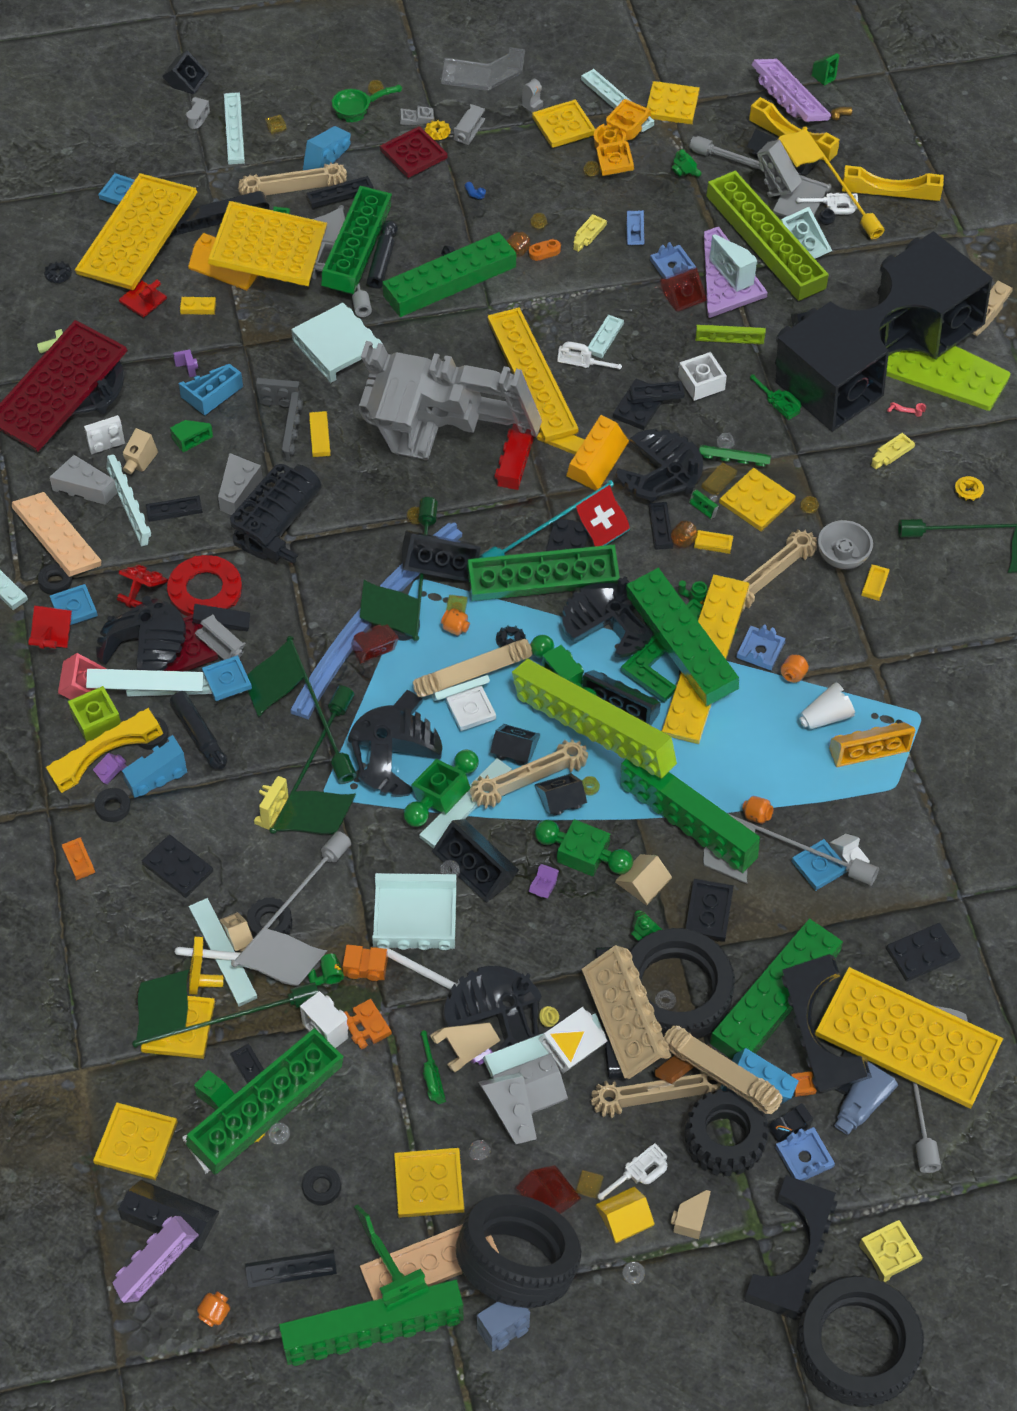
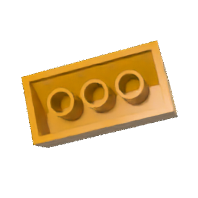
[188,233,258,291]
[566,415,629,491]
[829,722,916,767]

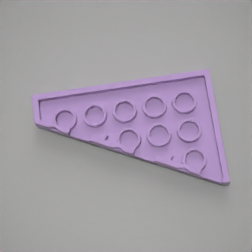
[704,227,768,318]

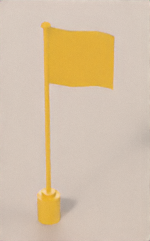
[778,127,885,239]

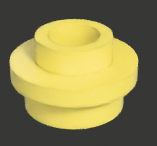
[540,1006,559,1027]

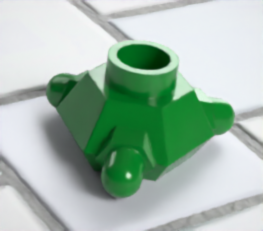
[671,149,702,177]
[631,910,663,941]

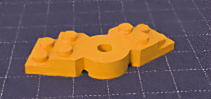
[594,98,651,176]

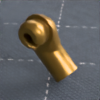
[831,107,852,120]

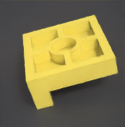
[254,776,289,830]
[859,1220,923,1282]

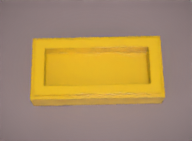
[694,530,733,554]
[861,564,890,601]

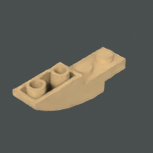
[972,281,1013,336]

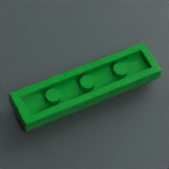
[699,445,771,466]

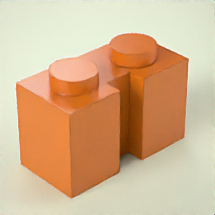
[343,945,388,981]

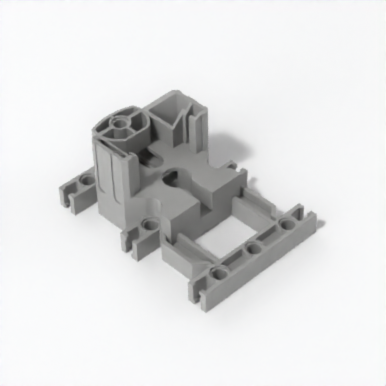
[358,341,542,460]

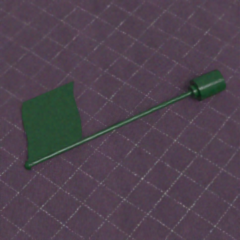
[360,497,438,641]
[898,519,1017,573]
[247,636,357,784]
[269,685,356,834]
[132,969,318,1048]

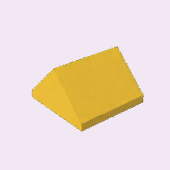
[595,1187,655,1244]

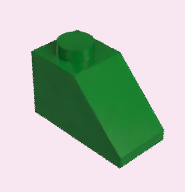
[811,53,840,86]
[170,420,213,453]
[194,1070,235,1110]

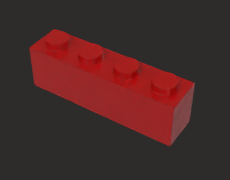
[495,423,534,490]

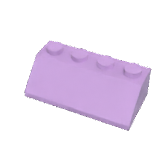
[113,1216,198,1303]

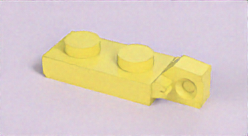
[573,214,607,252]
[871,433,915,469]

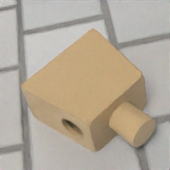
[123,428,158,474]

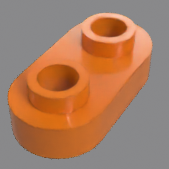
[529,239,561,261]

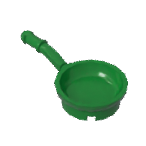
[332,85,402,122]

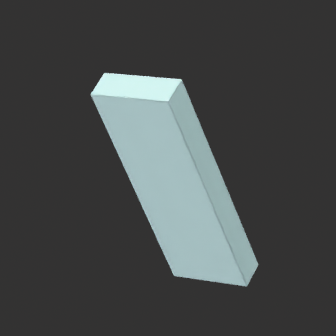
[588,315,624,358]
[432,675,490,701]

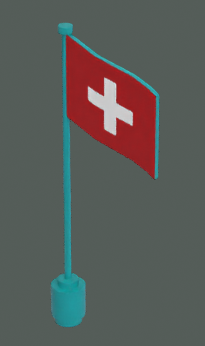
[479,480,630,558]

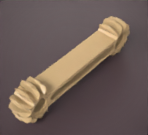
[238,162,347,195]
[742,529,817,611]
[413,639,532,697]
[470,738,588,809]
[664,1026,783,1114]
[591,1070,728,1118]

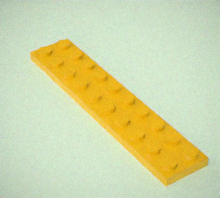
[487,307,579,442]
[662,574,750,744]

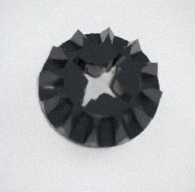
[44,261,72,283]
[496,625,526,647]

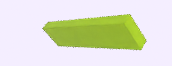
[695,325,766,344]

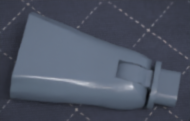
[834,1062,898,1135]

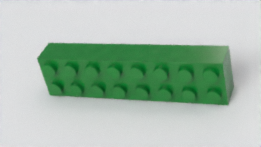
[321,186,392,294]
[382,232,516,317]
[467,545,620,601]
[626,567,739,706]
[621,759,760,873]
[710,918,843,1060]
[186,1028,344,1175]
[279,1280,464,1366]

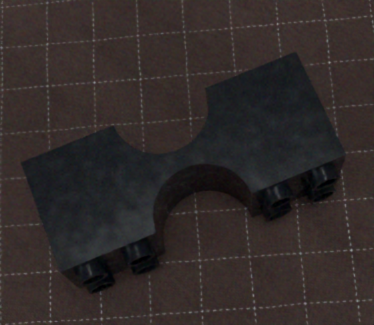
[775,231,993,432]

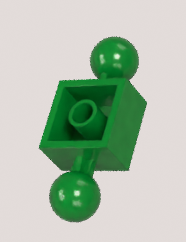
[530,635,597,696]
[404,749,479,827]
[535,819,633,877]

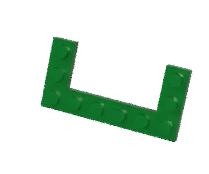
[621,599,737,702]

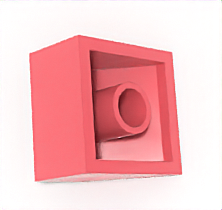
[58,653,106,700]

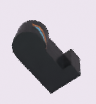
[769,1103,813,1142]

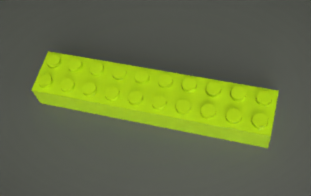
[707,170,829,301]
[512,658,677,779]

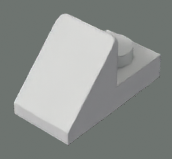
[829,834,870,863]

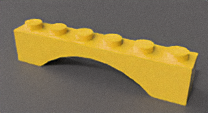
[749,97,840,162]
[842,165,944,201]
[46,708,163,793]

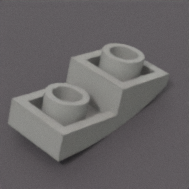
[399,106,434,125]

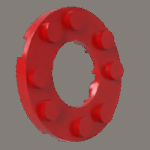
[167,555,242,616]

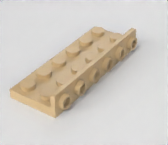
[582,945,671,1079]

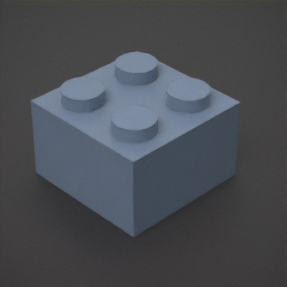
[477,1302,530,1352]

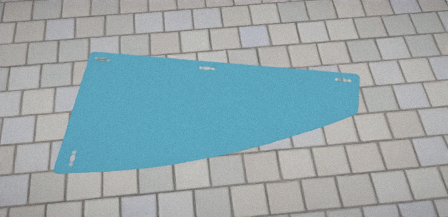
[324,579,921,820]

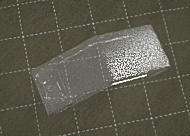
[441,47,525,91]

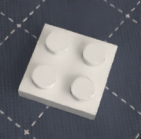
[84,416,125,454]
[446,685,496,731]

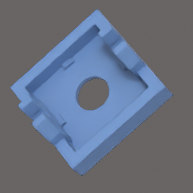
[650,242,696,282]
[736,625,786,671]
[775,1127,835,1181]

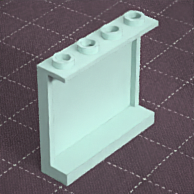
[291,303,382,383]
[372,873,456,950]

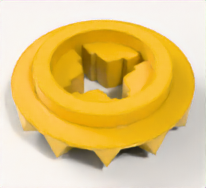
[425,120,451,140]
[955,476,984,501]

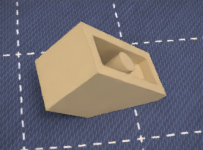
[219,912,253,951]
[671,1190,711,1239]

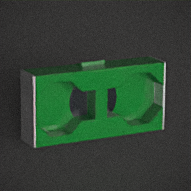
[689,489,719,519]

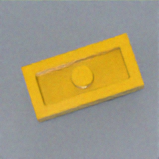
[180,297,216,315]

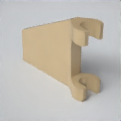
[430,1023,500,1072]

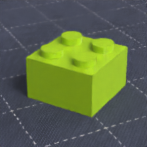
[68,686,121,742]

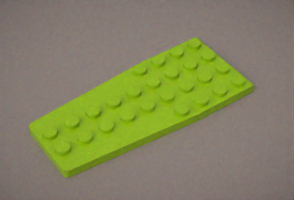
[886,346,1011,411]

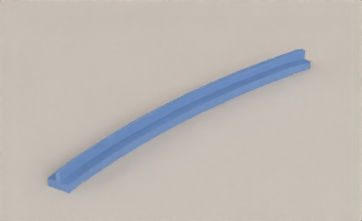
[291,522,462,720]

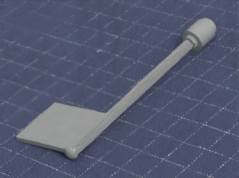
[689,136,831,217]

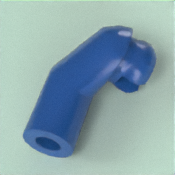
[465,182,486,199]

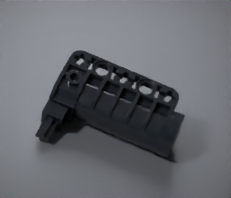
[230,464,321,563]

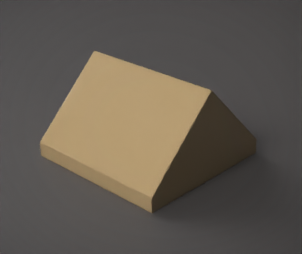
[615,854,672,905]

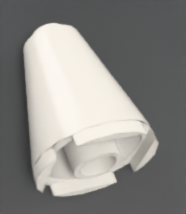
[799,682,855,730]

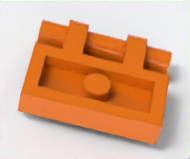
[344,999,392,1049]

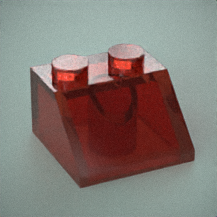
[660,268,707,312]
[351,624,399,664]
[516,1165,581,1214]

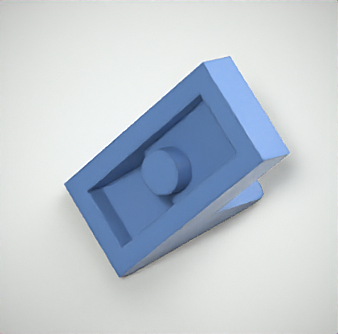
[626,211,644,245]

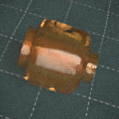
[507,231,530,257]
[671,521,698,548]

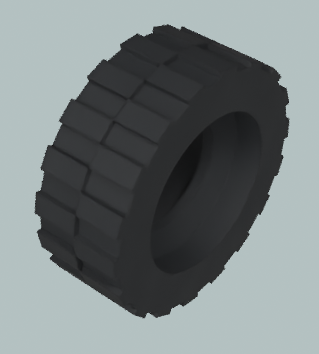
[247,897,293,938]

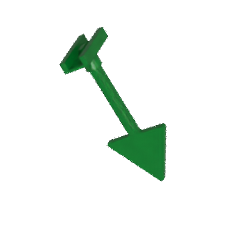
[354,1204,428,1309]

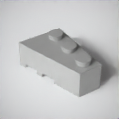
[757,139,802,197]
[218,453,263,515]
[50,455,117,505]
[478,1072,537,1144]

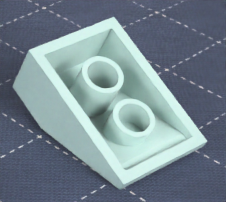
[780,207,832,259]
[709,234,757,292]

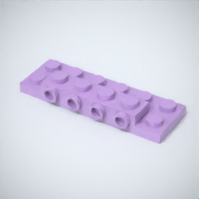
[752,59,831,122]

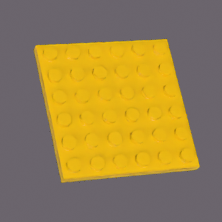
[208,201,327,286]

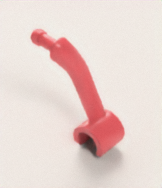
[887,402,926,417]

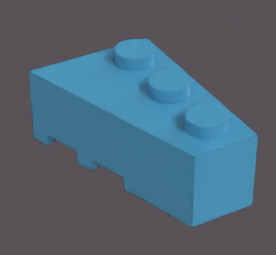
[303,126,351,170]
[179,364,243,416]
[122,735,187,798]
[719,1048,799,1105]

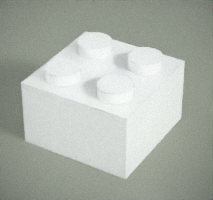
[678,352,727,400]
[300,991,349,1048]

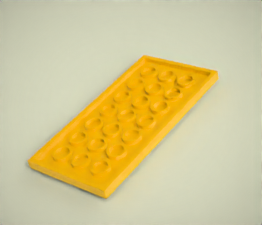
[75,173,197,290]
[815,967,1003,1109]

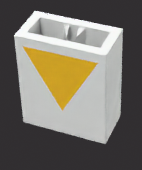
[539,1007,607,1074]

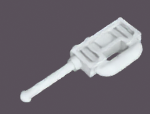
[796,193,858,215]
[557,342,622,370]
[598,1143,667,1200]

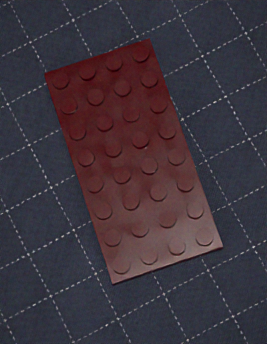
[0,320,128,452]

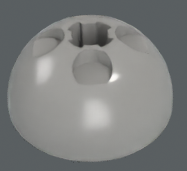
[818,520,873,569]

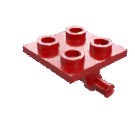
[119,279,167,318]
[117,565,168,607]
[28,605,72,649]

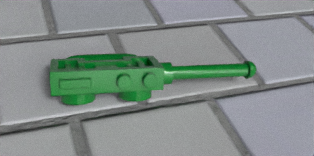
[750,375,801,420]
[420,1030,446,1105]

